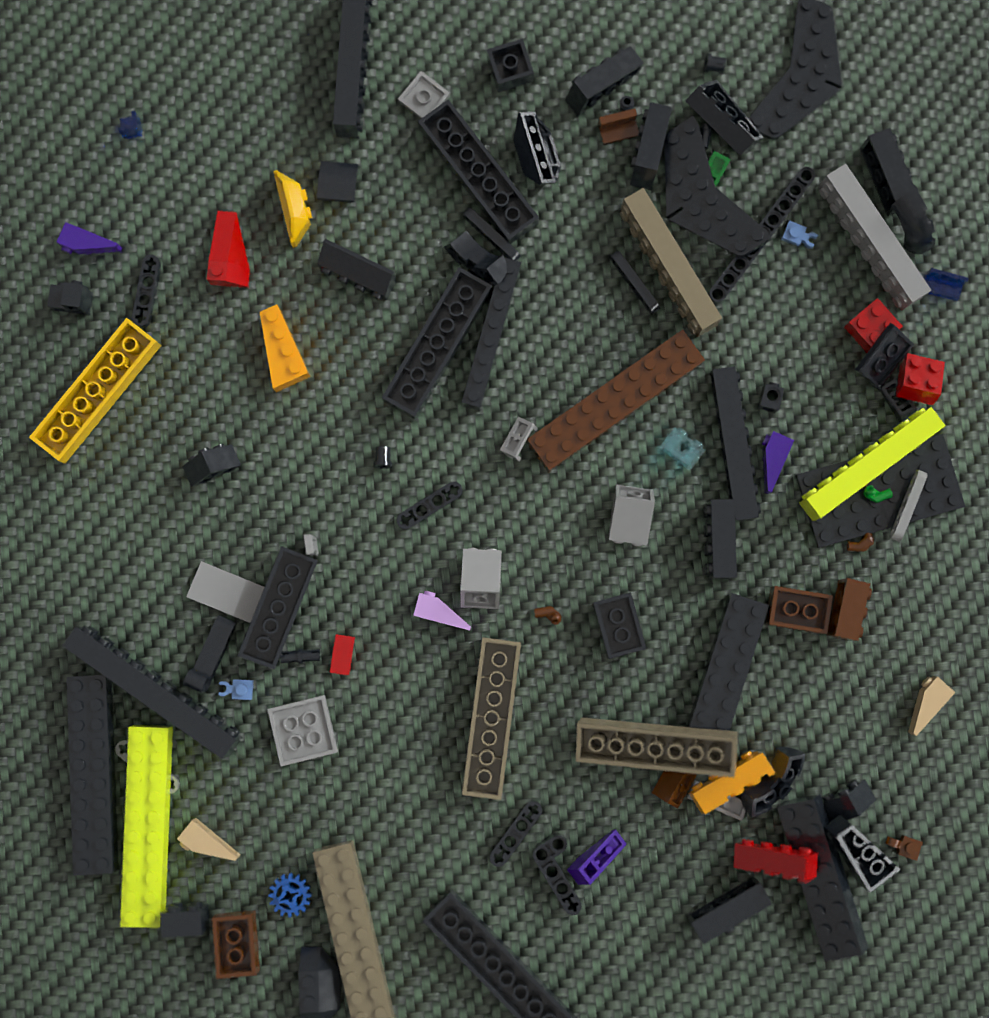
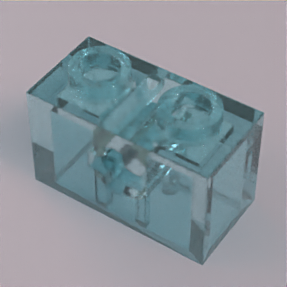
[659,427,705,470]

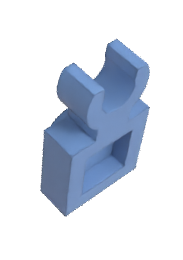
[781,221,818,248]
[218,679,254,700]

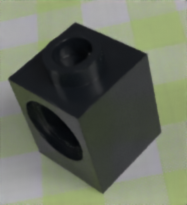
[757,382,784,413]

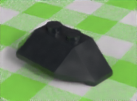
[513,112,561,185]
[299,946,341,1018]

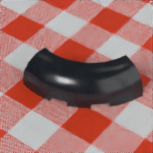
[891,188,936,254]
[444,231,507,285]
[740,747,805,817]

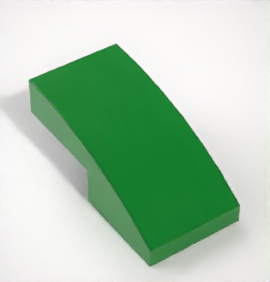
[708,151,731,187]

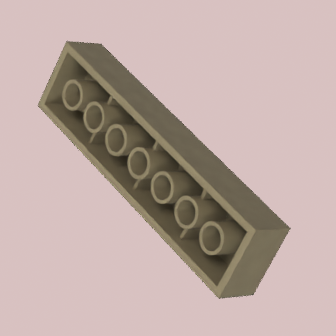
[620,188,722,337]
[462,638,521,800]
[576,717,738,777]

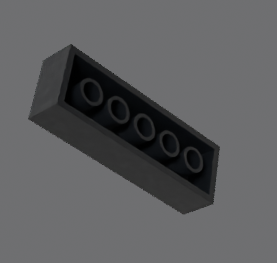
[237,546,318,670]

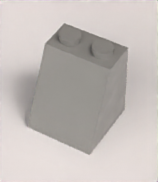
[609,484,655,546]
[461,548,502,609]

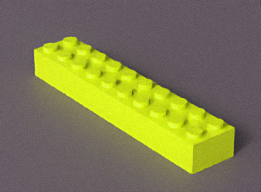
[120,725,173,928]

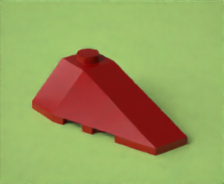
[207,211,250,288]

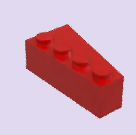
[734,839,818,883]

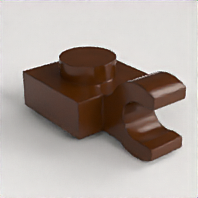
[885,835,923,861]

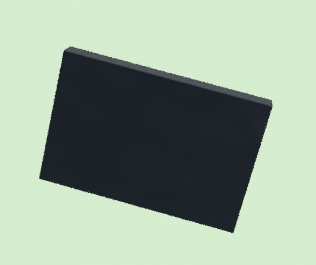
[855,323,914,390]

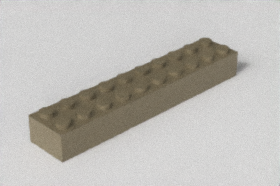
[313,840,395,1018]

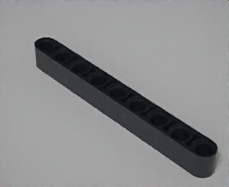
[708,167,815,306]

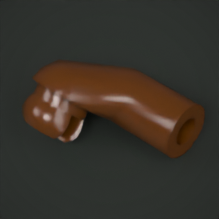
[847,533,875,552]
[534,606,561,625]

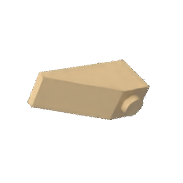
[908,676,955,736]
[177,818,241,861]

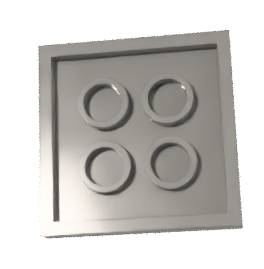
[267,695,338,766]

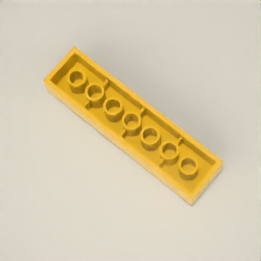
[29,318,162,464]

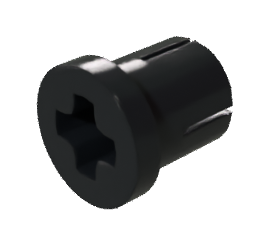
[703,53,726,73]
[373,446,393,469]

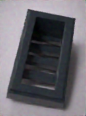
[880,379,917,422]

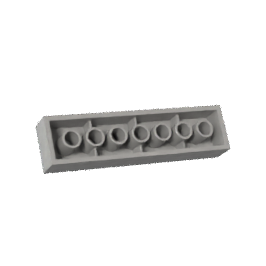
[818,164,931,311]

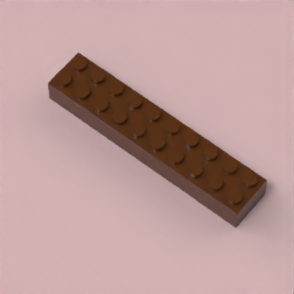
[527,329,705,473]

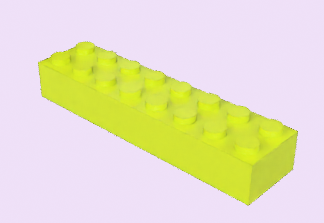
[799,407,946,521]

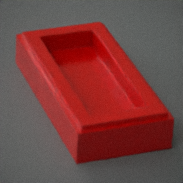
[330,634,355,675]

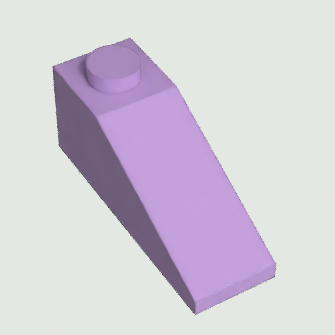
[413,591,471,630]

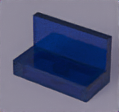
[924,268,969,301]

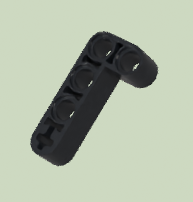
[183,615,237,693]
[532,833,582,915]

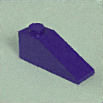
[56,222,122,255]
[762,431,794,494]
[567,829,627,885]

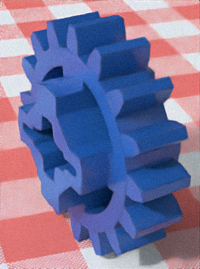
[268,873,312,917]

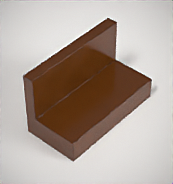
[598,108,639,145]
[652,770,697,808]

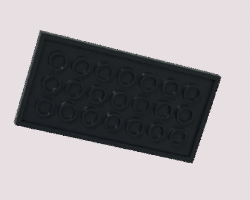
[795,434,966,548]

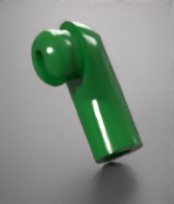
[864,485,893,503]

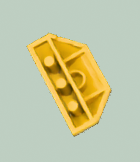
[273,170,312,248]

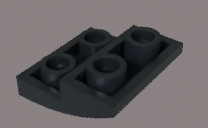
[317,161,359,203]

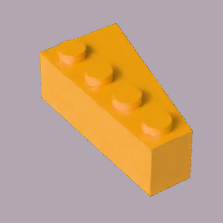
[260,304,311,392]
[689,750,775,814]

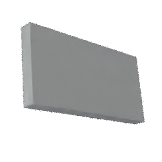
[186,561,264,623]

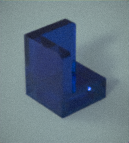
[119,111,143,139]

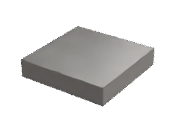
[398,71,450,119]

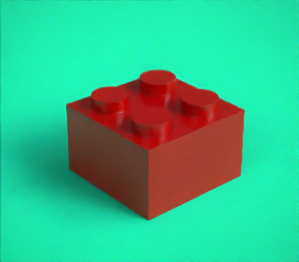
[844,298,903,353]
[896,353,945,405]

